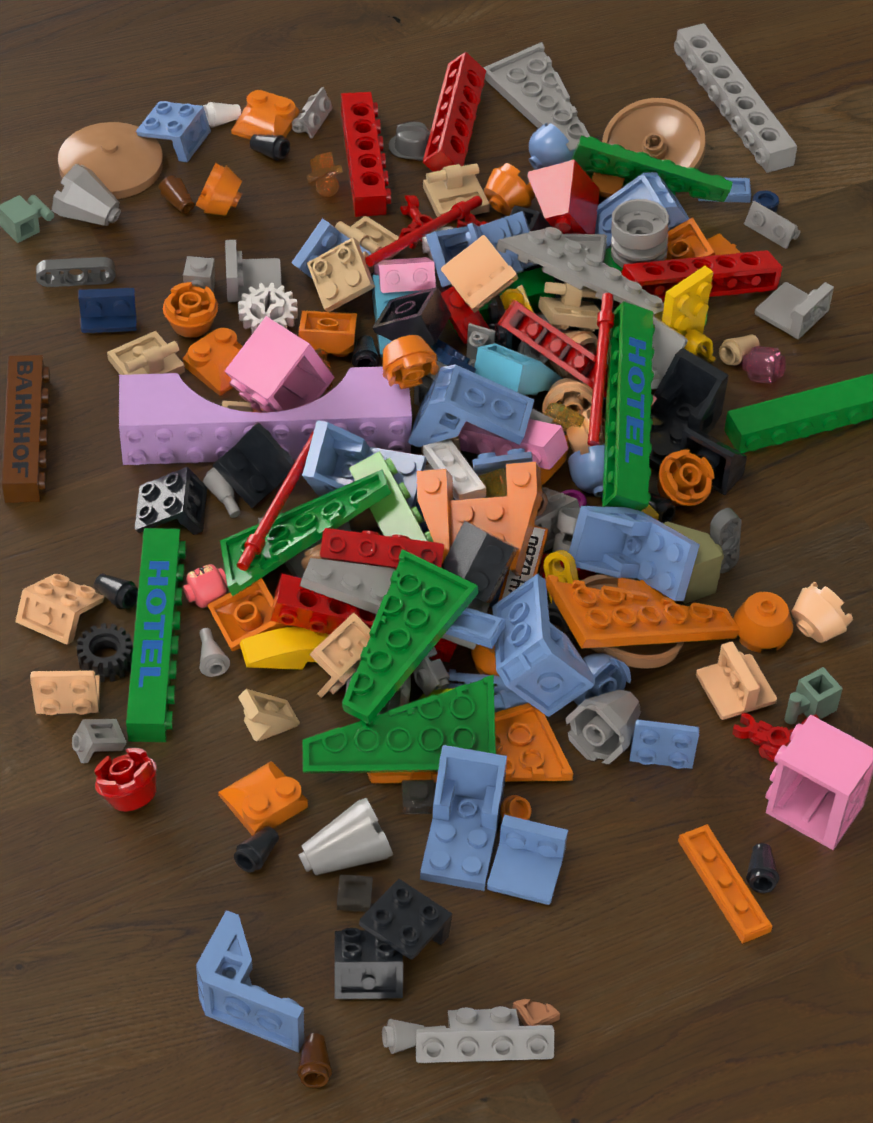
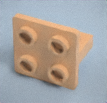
[696,641,777,720]

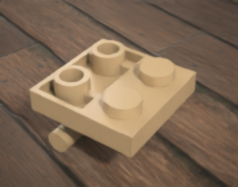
[423,163,490,217]
[335,216,405,275]
[307,238,375,312]
[538,282,600,332]
[107,331,185,375]

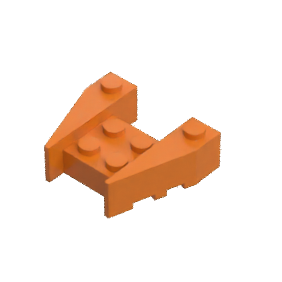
[417,462,542,576]

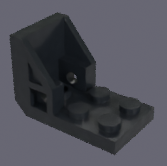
[649,348,729,473]

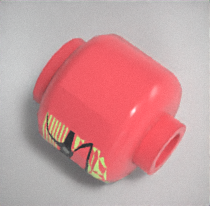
[183,564,229,608]

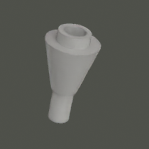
[203,468,241,518]
[199,628,230,677]
[382,1019,446,1054]

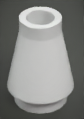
[203,102,241,128]

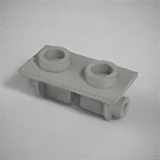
[292,87,333,139]
[744,201,800,249]
[466,323,496,367]
[413,647,450,697]

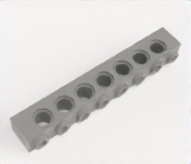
[674,23,797,173]

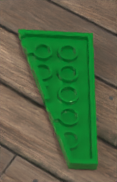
[570,136,733,202]
[220,469,391,596]
[342,549,479,724]
[303,674,496,774]

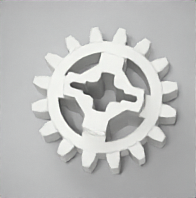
[238,283,298,334]

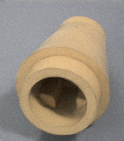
[719,334,759,365]

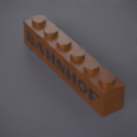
[2,355,50,503]

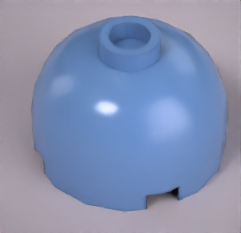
[529,123,575,170]
[568,445,605,497]
[573,653,631,706]

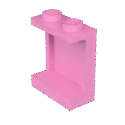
[373,257,436,293]

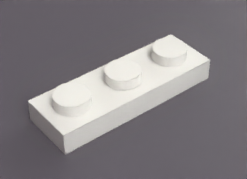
[423,439,486,500]

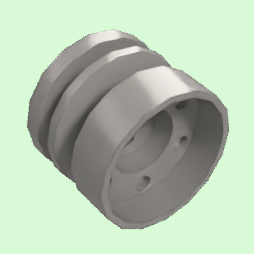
[611,199,669,268]

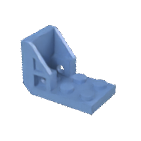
[595,172,690,249]
[426,211,538,290]
[408,364,534,447]
[302,420,427,508]
[569,506,700,601]
[492,574,595,717]
[420,745,507,891]
[196,910,304,1053]

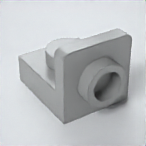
[72,719,127,763]

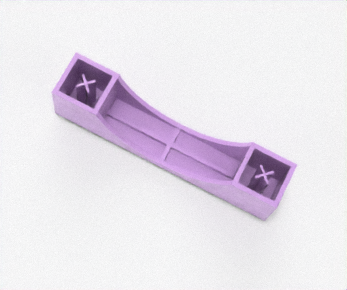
[119,367,412,465]

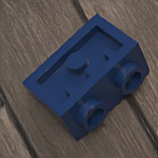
[78,288,137,333]

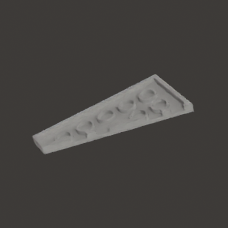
[484,42,590,151]
[496,227,664,320]
[300,558,490,650]

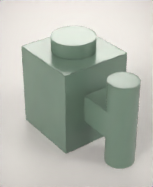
[0,195,54,243]
[784,667,843,724]

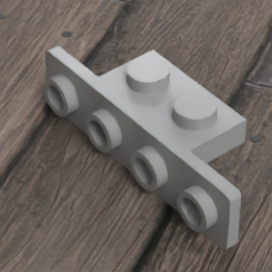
[416,1006,554,1063]

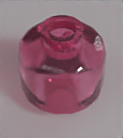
[742,346,786,384]

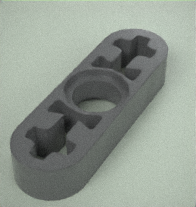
[36,257,116,287]
[710,508,742,573]

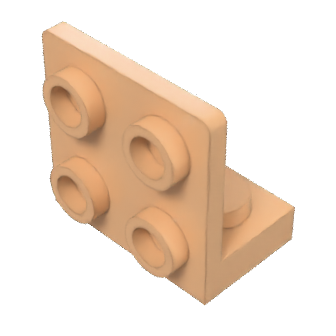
[441,235,518,313]
[15,574,104,645]
[310,613,371,698]
[30,671,101,715]

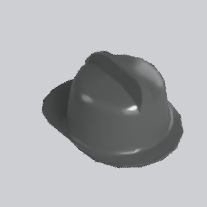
[389,121,431,161]

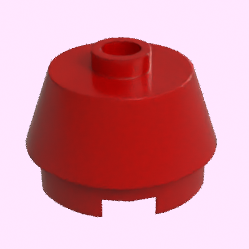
[94,748,157,812]

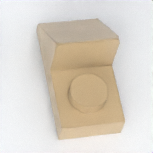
[238,689,300,741]

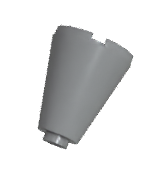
[298,798,393,875]

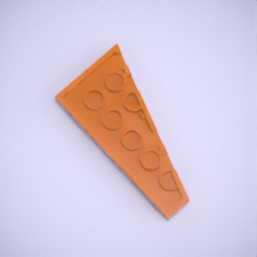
[545,575,740,649]
[367,703,574,783]

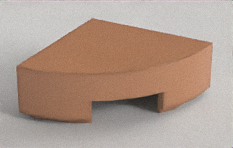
[513,999,560,1026]

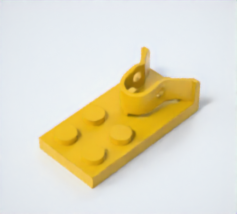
[662,266,716,362]

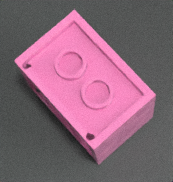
[225,316,335,413]
[765,714,873,850]

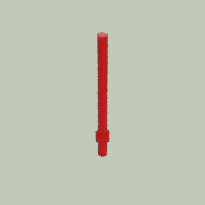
[365,196,482,267]
[587,293,615,446]
[236,432,314,571]

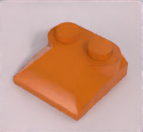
[231,90,300,140]
[665,217,716,260]
[299,311,357,357]
[183,328,243,396]
[207,578,287,652]
[219,761,308,836]

